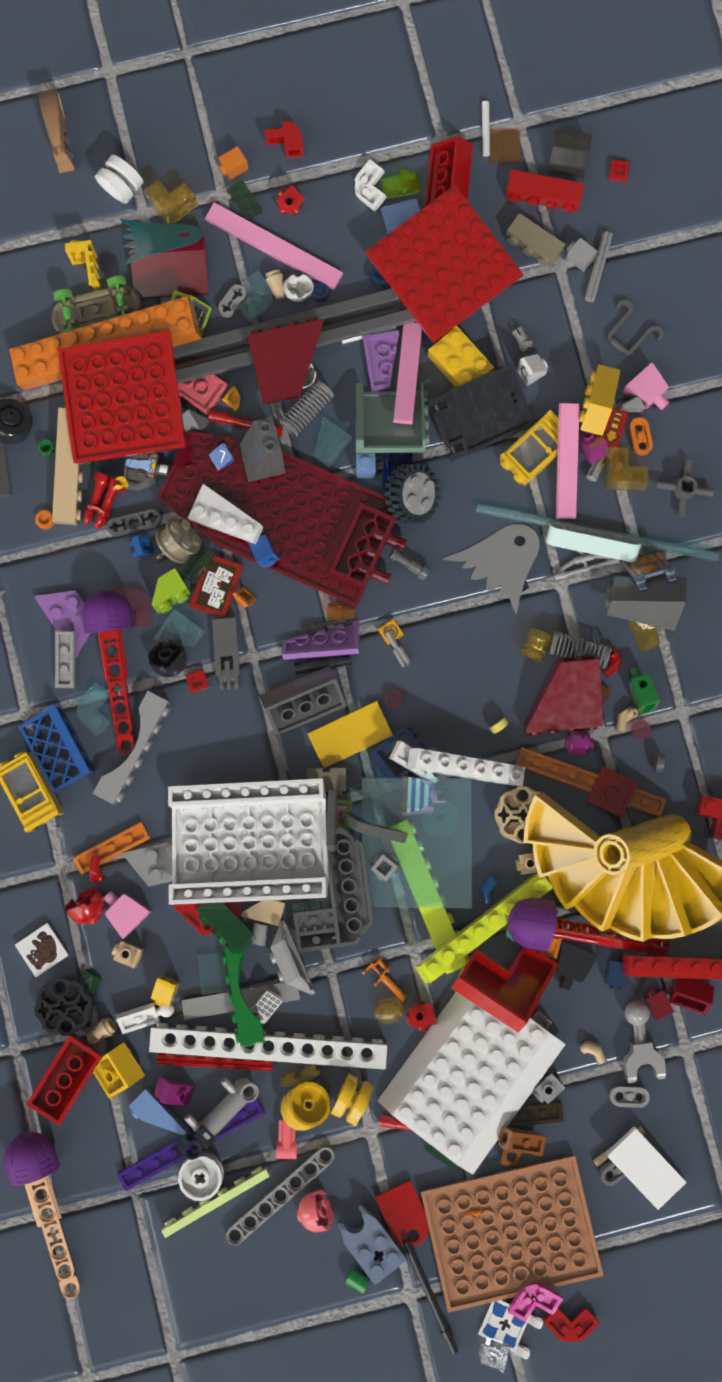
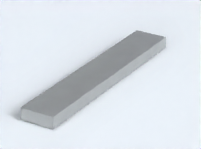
[181,982,300,1020]

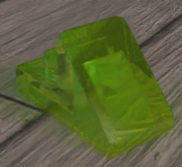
[381,169,421,199]

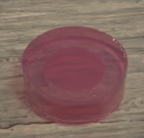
[384,689,403,709]
[631,720,651,740]

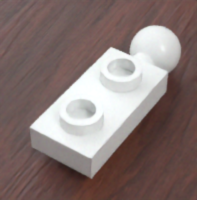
[116,1003,174,1034]

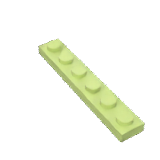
[161,1166,271,1238]

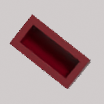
[669,978,715,1015]

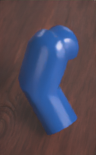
[481,876,500,904]

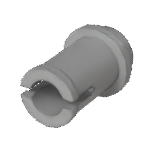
[512,327,533,352]

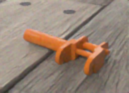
[362,957,407,1001]

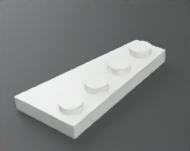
[188,484,263,544]

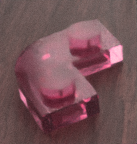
[114,588,152,627]

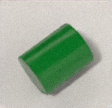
[344,1268,371,1294]

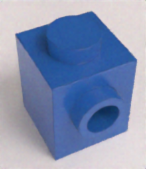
[249,534,280,568]

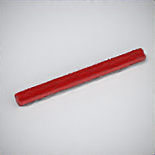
[156,1053,273,1071]

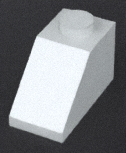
[517,354,548,386]

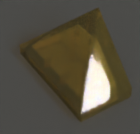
[627,620,660,653]

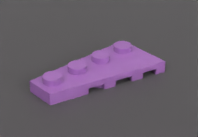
[282,620,360,660]

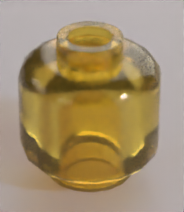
[374,997,404,1025]

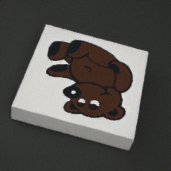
[15,923,69,977]

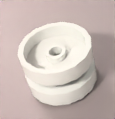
[95,155,144,204]
[178,1151,224,1201]

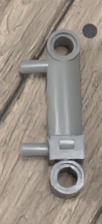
[178,1077,259,1160]

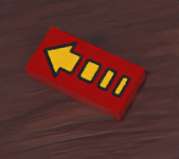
[601,408,628,450]

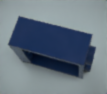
[369,726,428,785]

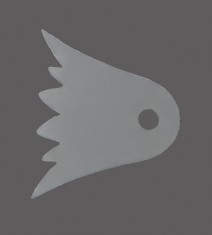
[443,524,539,614]

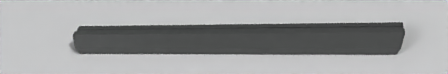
[173,289,416,384]

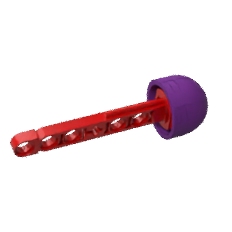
[82,590,136,755]
[507,897,670,956]

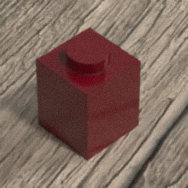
[643,988,674,1020]

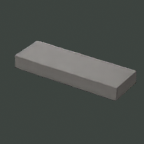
[55,630,76,688]

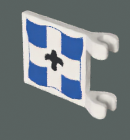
[478,1300,543,1359]

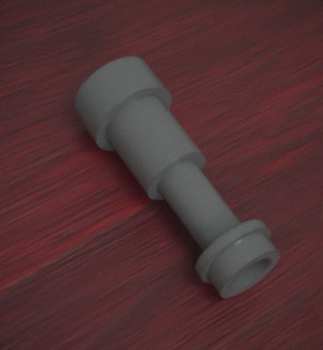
[388,548,430,581]

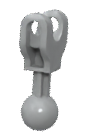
[623,1000,666,1083]

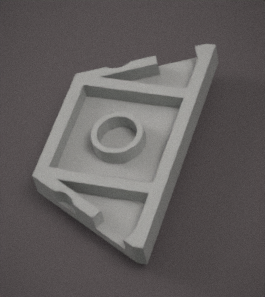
[123,841,172,887]

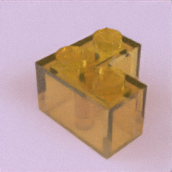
[144,179,198,224]
[606,447,648,491]

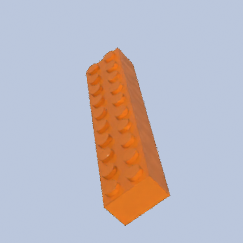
[9,296,202,391]

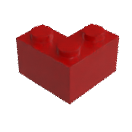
[694,795,722,841]

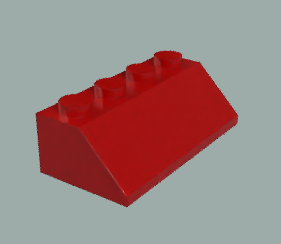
[425,136,473,207]
[26,1034,103,1126]

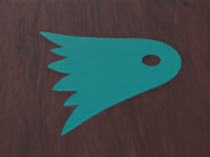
[120,219,202,265]

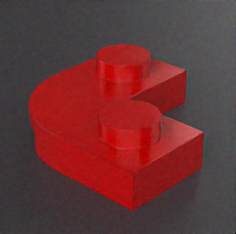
[543,1307,600,1342]

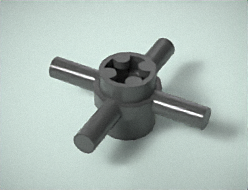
[656,460,714,517]

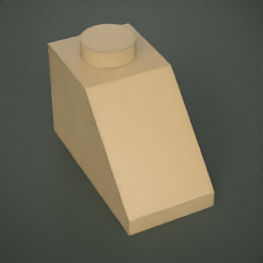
[241,900,286,926]

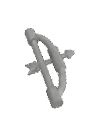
[554,551,620,581]

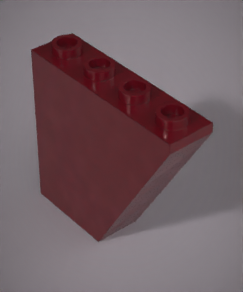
[248,317,323,405]
[524,655,603,735]

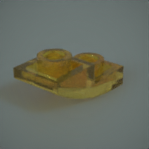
[280,1064,320,1087]

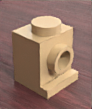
[515,853,537,875]
[112,941,144,969]

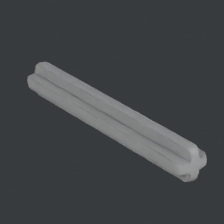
[585,231,613,303]

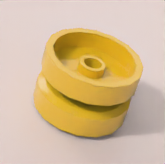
[330,1073,374,1126]
[281,1082,331,1131]

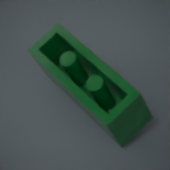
[196,902,256,955]

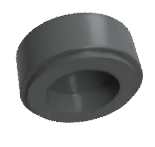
[653,753,665,773]

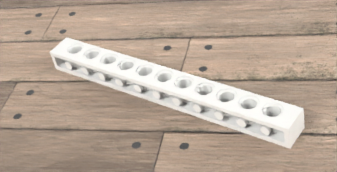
[149,1023,387,1069]

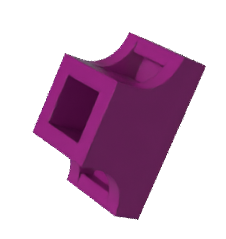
[578,430,608,464]
[153,1077,195,1106]

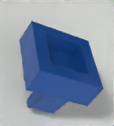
[129,536,154,557]

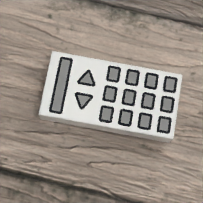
[250,988,283,1025]

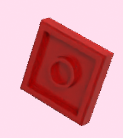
[586,767,638,818]

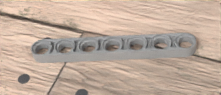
[226,1145,335,1245]

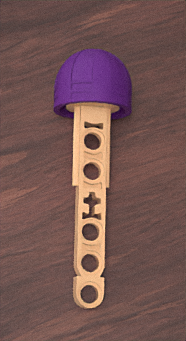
[4,1132,80,1299]

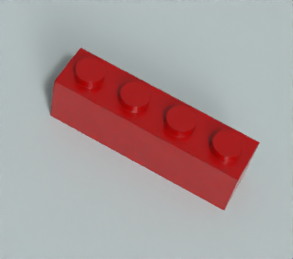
[505,170,584,213]

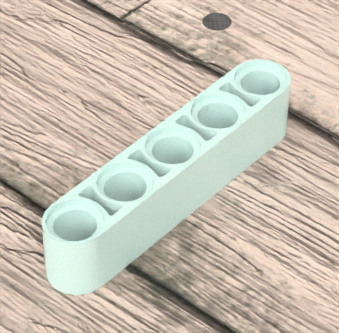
[546,522,641,562]

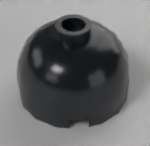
[148,639,188,678]

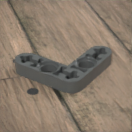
[339,811,408,843]

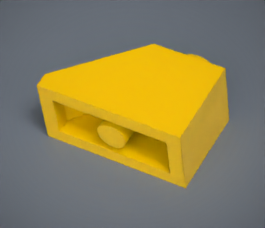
[151,975,180,1006]

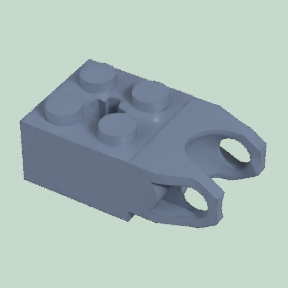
[336,1203,407,1285]

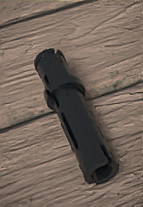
[294,654,352,675]

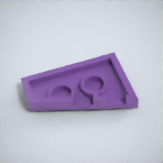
[362,330,399,391]

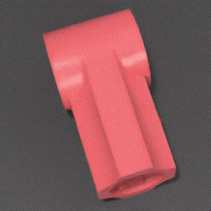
[276,1119,297,1159]

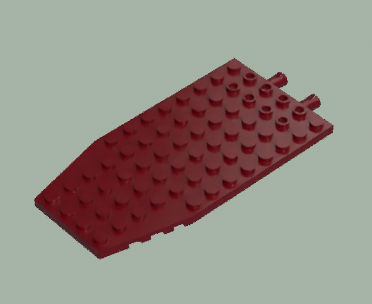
[157,431,407,608]

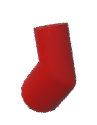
[602,649,621,678]
[90,855,103,883]

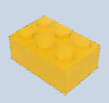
[427,326,494,387]
[579,364,621,436]

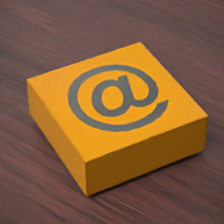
[378,619,404,646]

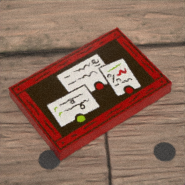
[189,554,244,619]

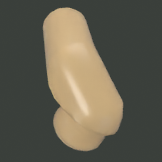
[616,707,638,732]
[580,1041,607,1065]

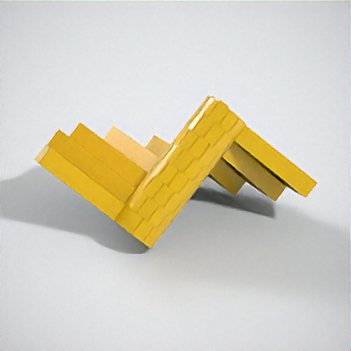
[524,792,722,942]

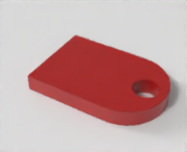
[375,1179,429,1246]

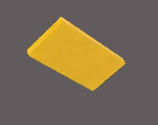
[308,701,393,769]

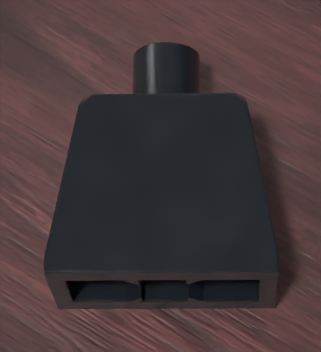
[555,941,598,991]

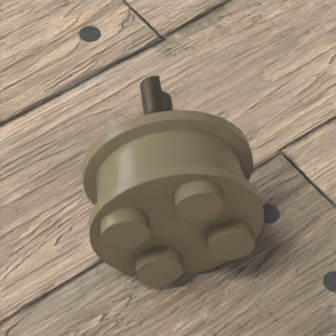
[155,518,201,564]

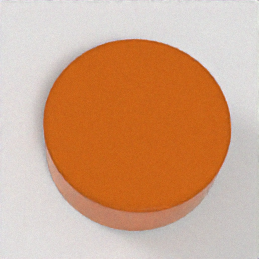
[35,510,54,529]

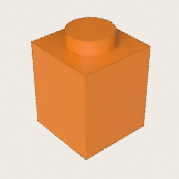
[218,146,249,180]

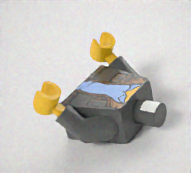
[115,452,169,491]

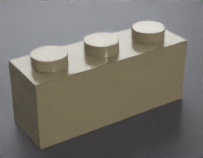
[505,213,566,269]

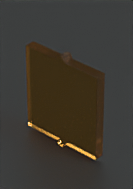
[490,129,520,164]

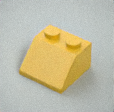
[93,1042,145,1099]

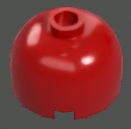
[64,888,105,925]

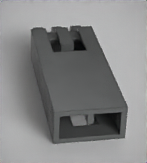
[212,617,241,690]

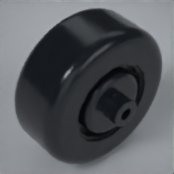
[0,399,33,444]

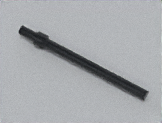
[403,1239,459,1354]

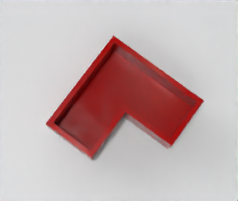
[451,946,559,1033]

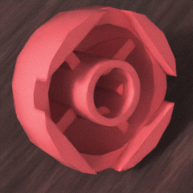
[297,1190,334,1232]

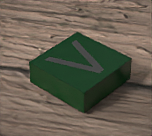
[79,970,102,995]

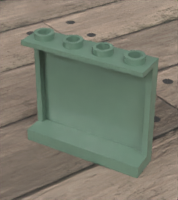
[356,383,429,453]

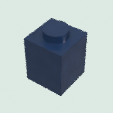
[605,959,628,990]

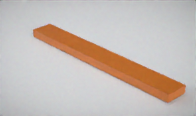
[515,747,667,817]

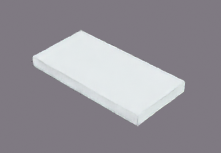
[605,1126,687,1210]

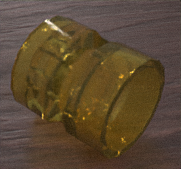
[520,628,553,663]

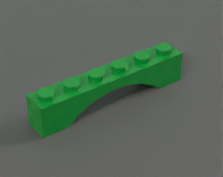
[220,923,266,1047]

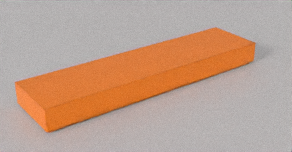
[73,821,151,875]

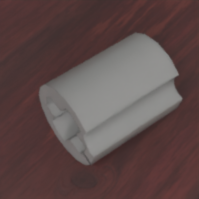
[251,922,269,946]

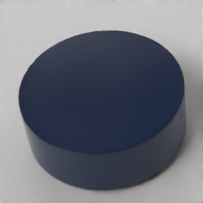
[311,282,329,302]

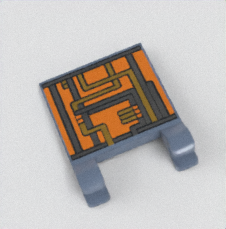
[622,550,676,590]

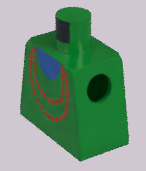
[627,667,660,716]

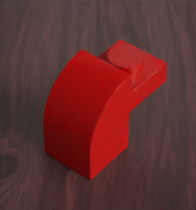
[264,121,304,158]

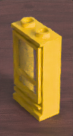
[499,410,559,486]
[0,751,65,833]

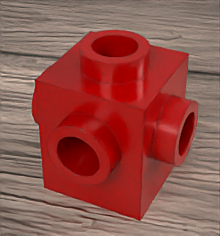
[276,185,306,215]
[406,1001,437,1031]

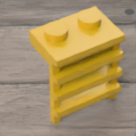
[65,240,102,291]

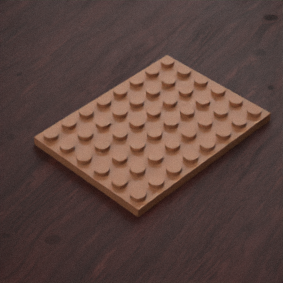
[421,1155,603,1313]

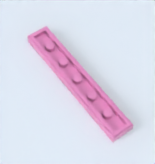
[393,322,422,425]
[556,403,579,519]

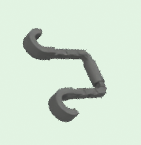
[607,300,664,356]

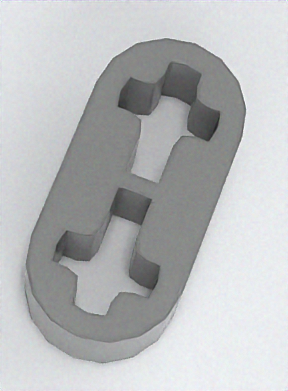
[218,285,246,319]

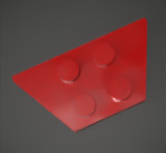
[173,901,243,936]

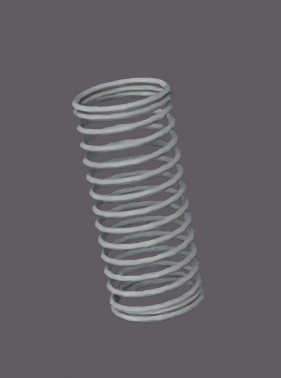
[279,380,334,437]
[549,631,611,670]

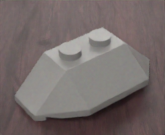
[269,920,315,995]

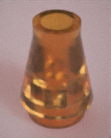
[327,602,355,621]

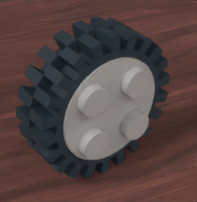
[385,464,441,523]

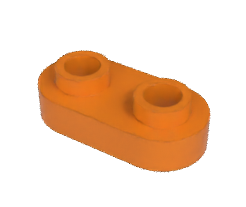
[629,417,653,456]

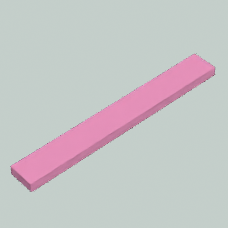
[205,203,343,290]

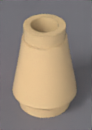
[265,270,286,300]
[86,1017,117,1044]

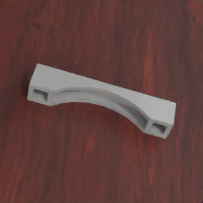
[93,691,171,805]

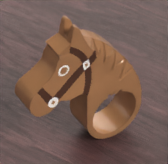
[38,88,76,174]

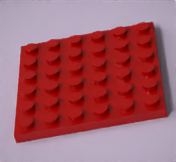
[365,185,524,344]
[58,331,187,464]

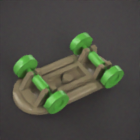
[52,276,142,334]

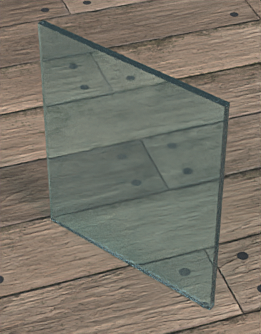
[362,777,472,909]

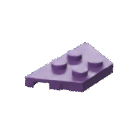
[34,590,90,658]

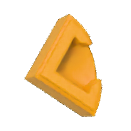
[222,386,241,413]

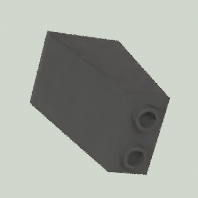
[239,416,285,482]
[605,577,687,631]

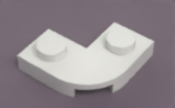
[355,159,387,212]

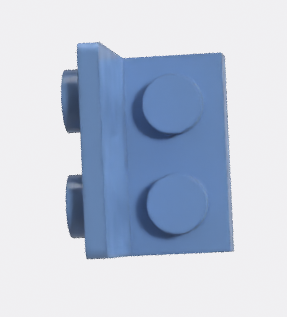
[381,199,420,234]

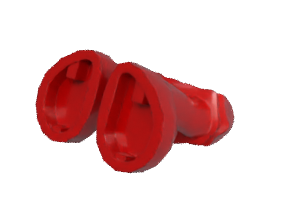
[83,472,127,529]

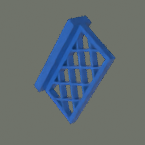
[18,704,96,793]

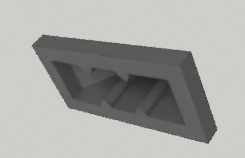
[182,409,209,434]

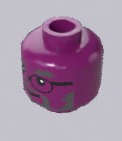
[565,730,594,756]

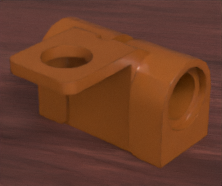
[498,1127,547,1167]

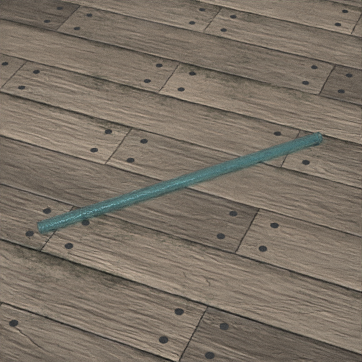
[476,503,720,562]

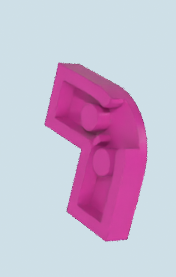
[507,1283,563,1322]

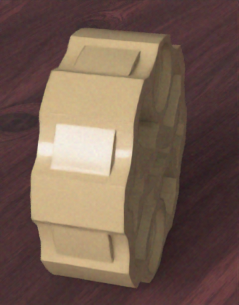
[493,786,541,844]

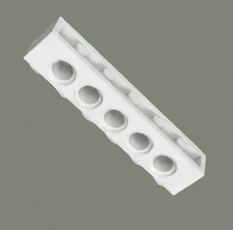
[407,748,525,786]

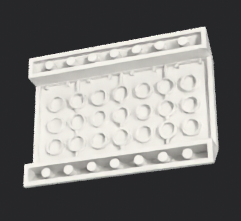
[168,778,329,905]
[377,992,566,1174]

